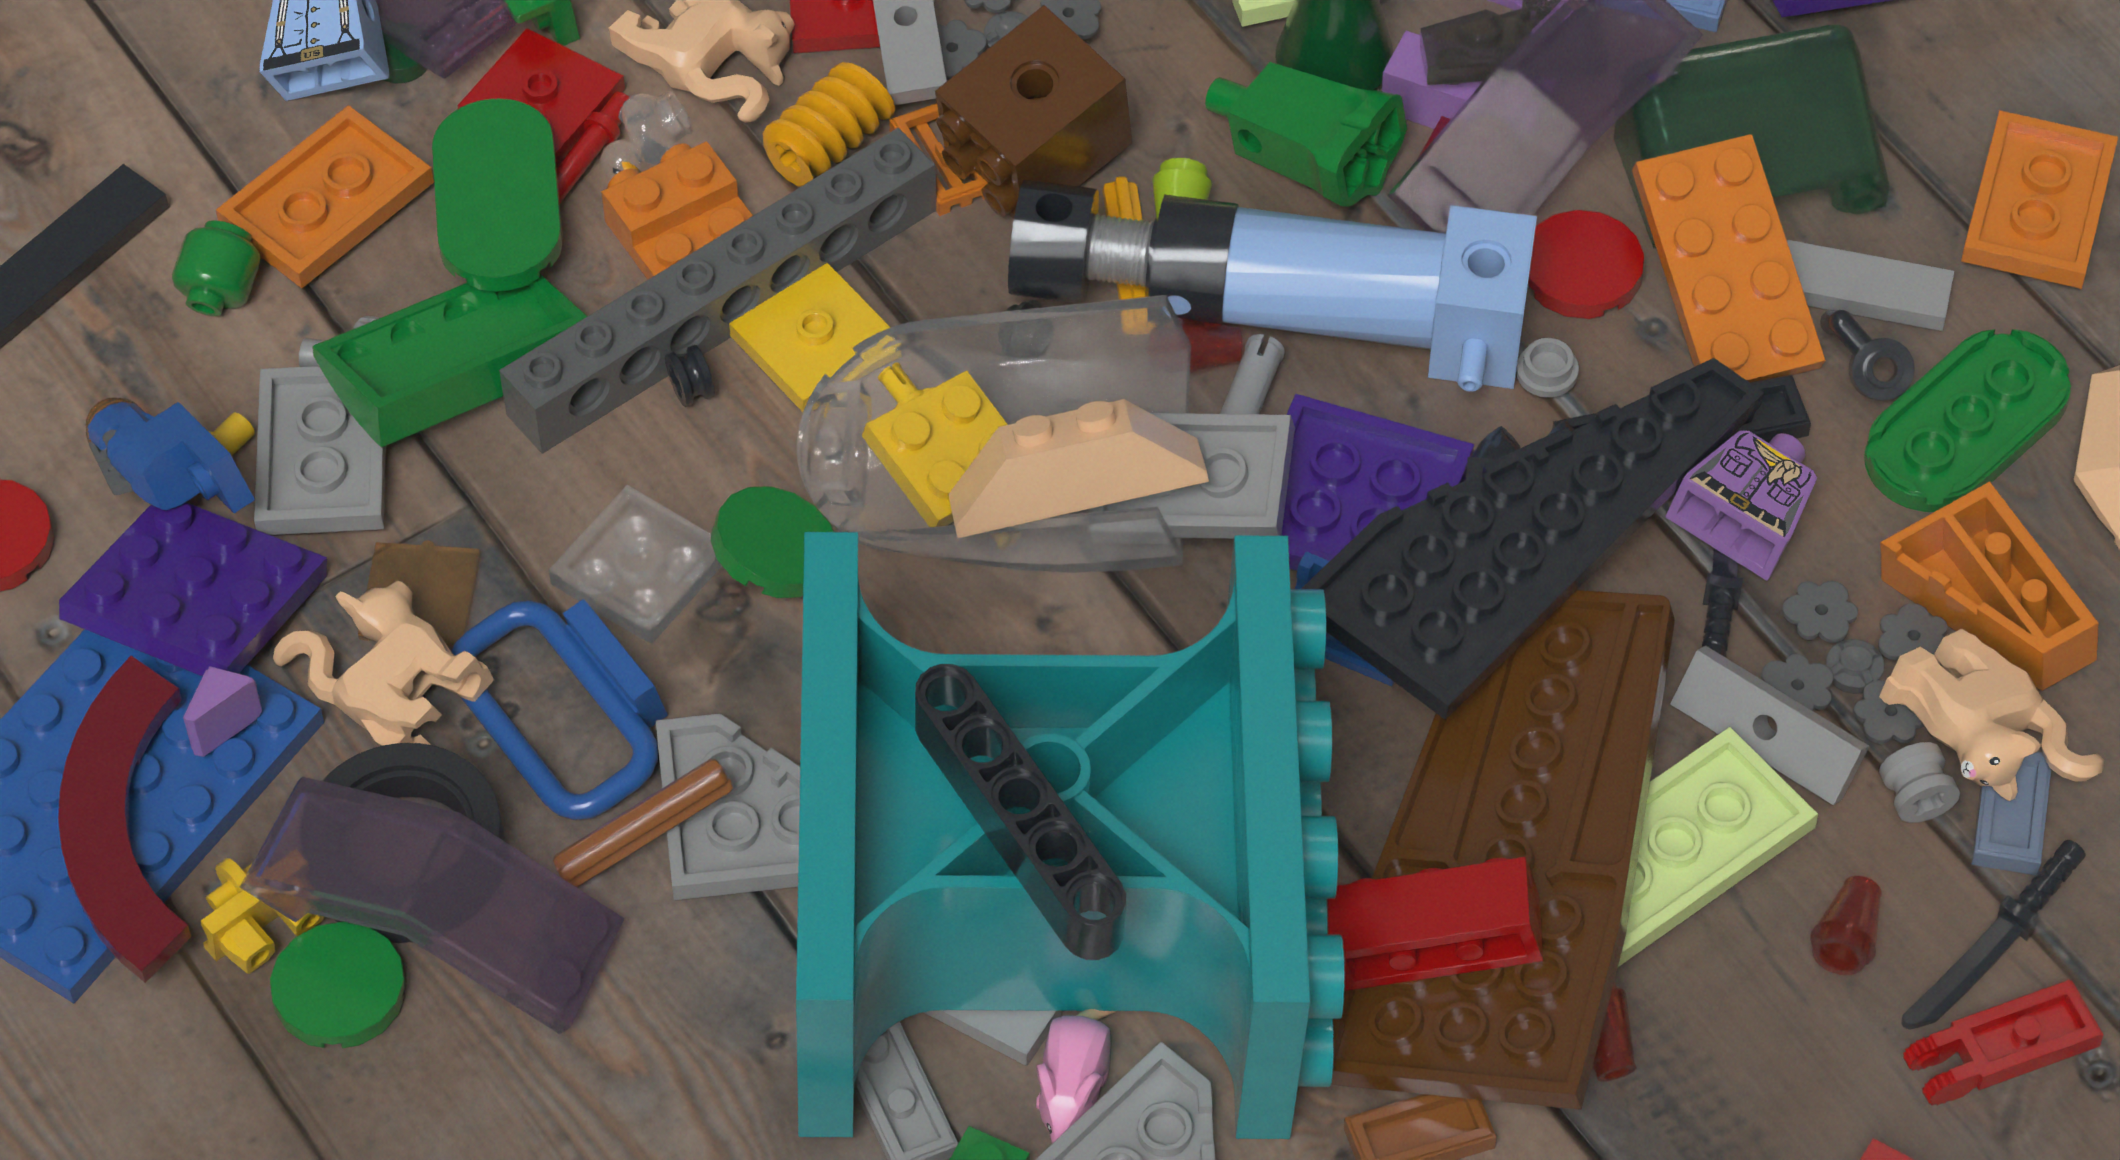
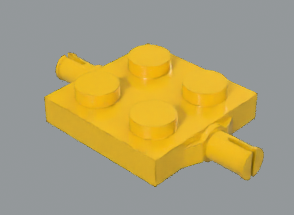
[862,362,1022,543]

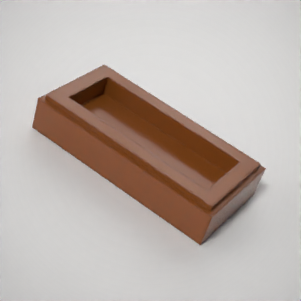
[1343,1094,1497,1160]

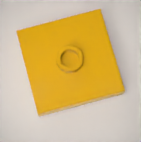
[729,263,902,413]

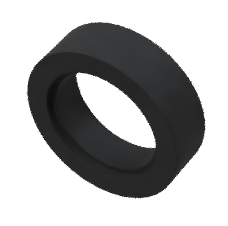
[301,743,506,943]

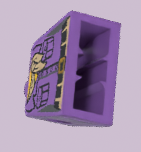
[1665,431,1817,581]

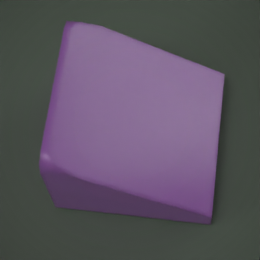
[183,667,262,757]

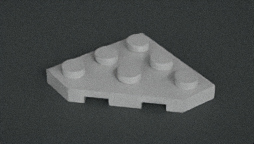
[656,714,800,900]
[1036,1042,1215,1160]

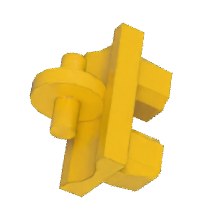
[201,851,325,974]

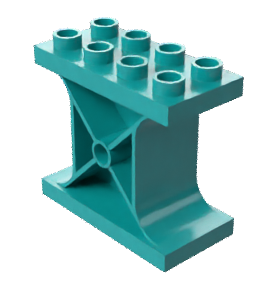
[796,532,1344,1139]

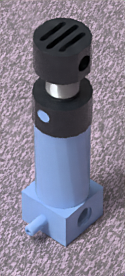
[1008,180,1537,392]

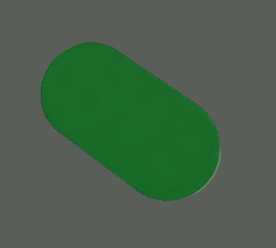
[432,99,562,291]
[1864,329,2071,512]

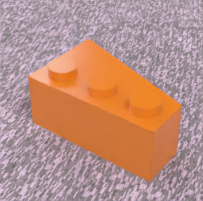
[1880,482,2099,691]

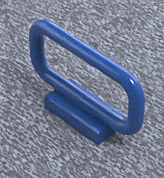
[451,599,668,820]

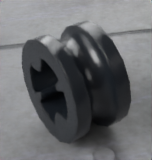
[665,344,715,407]

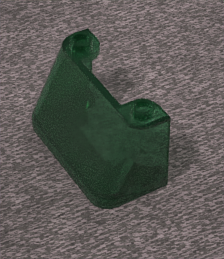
[1613,25,1889,248]

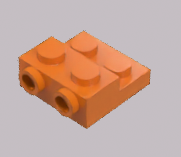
[601,141,753,280]

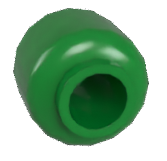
[172,220,261,316]

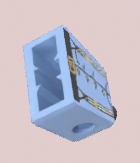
[259,0,389,101]

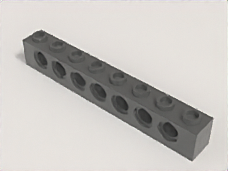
[499,128,937,454]

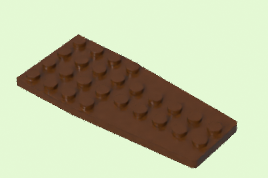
[1331,590,1675,1110]

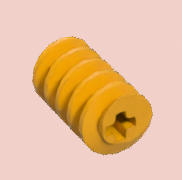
[763,62,895,187]

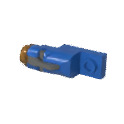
[86,397,255,513]

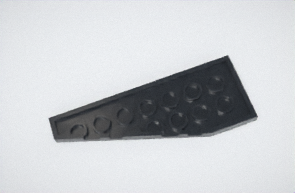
[1301,358,1764,720]

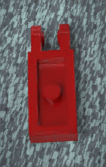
[1903,979,2104,1106]

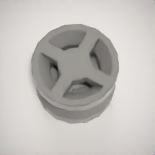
[1879,742,1960,823]

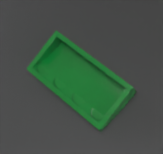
[312,274,588,448]

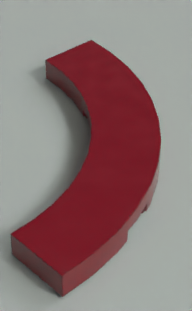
[58,656,191,983]

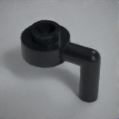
[1820,310,1915,400]

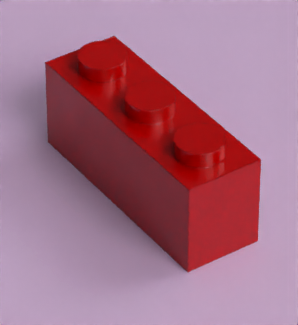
[1327,856,1543,991]

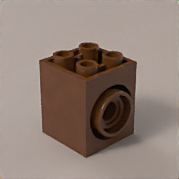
[935,5,1132,219]

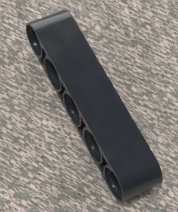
[915,664,1126,960]

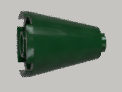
[1275,0,1394,91]

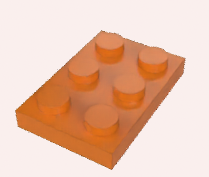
[216,105,434,289]
[1961,110,2118,289]

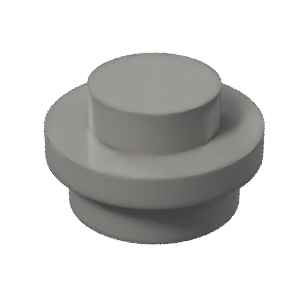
[1516,338,1579,397]

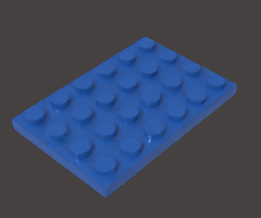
[0,629,324,1004]

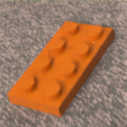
[1632,134,1826,383]

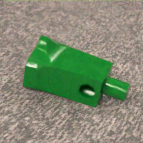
[1205,62,1407,206]

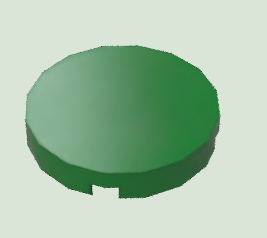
[710,486,833,598]
[270,922,405,1048]

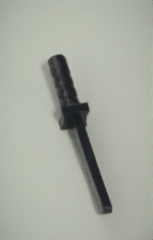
[1702,548,1743,658]
[1901,840,2086,1030]

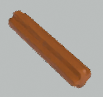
[553,758,734,888]

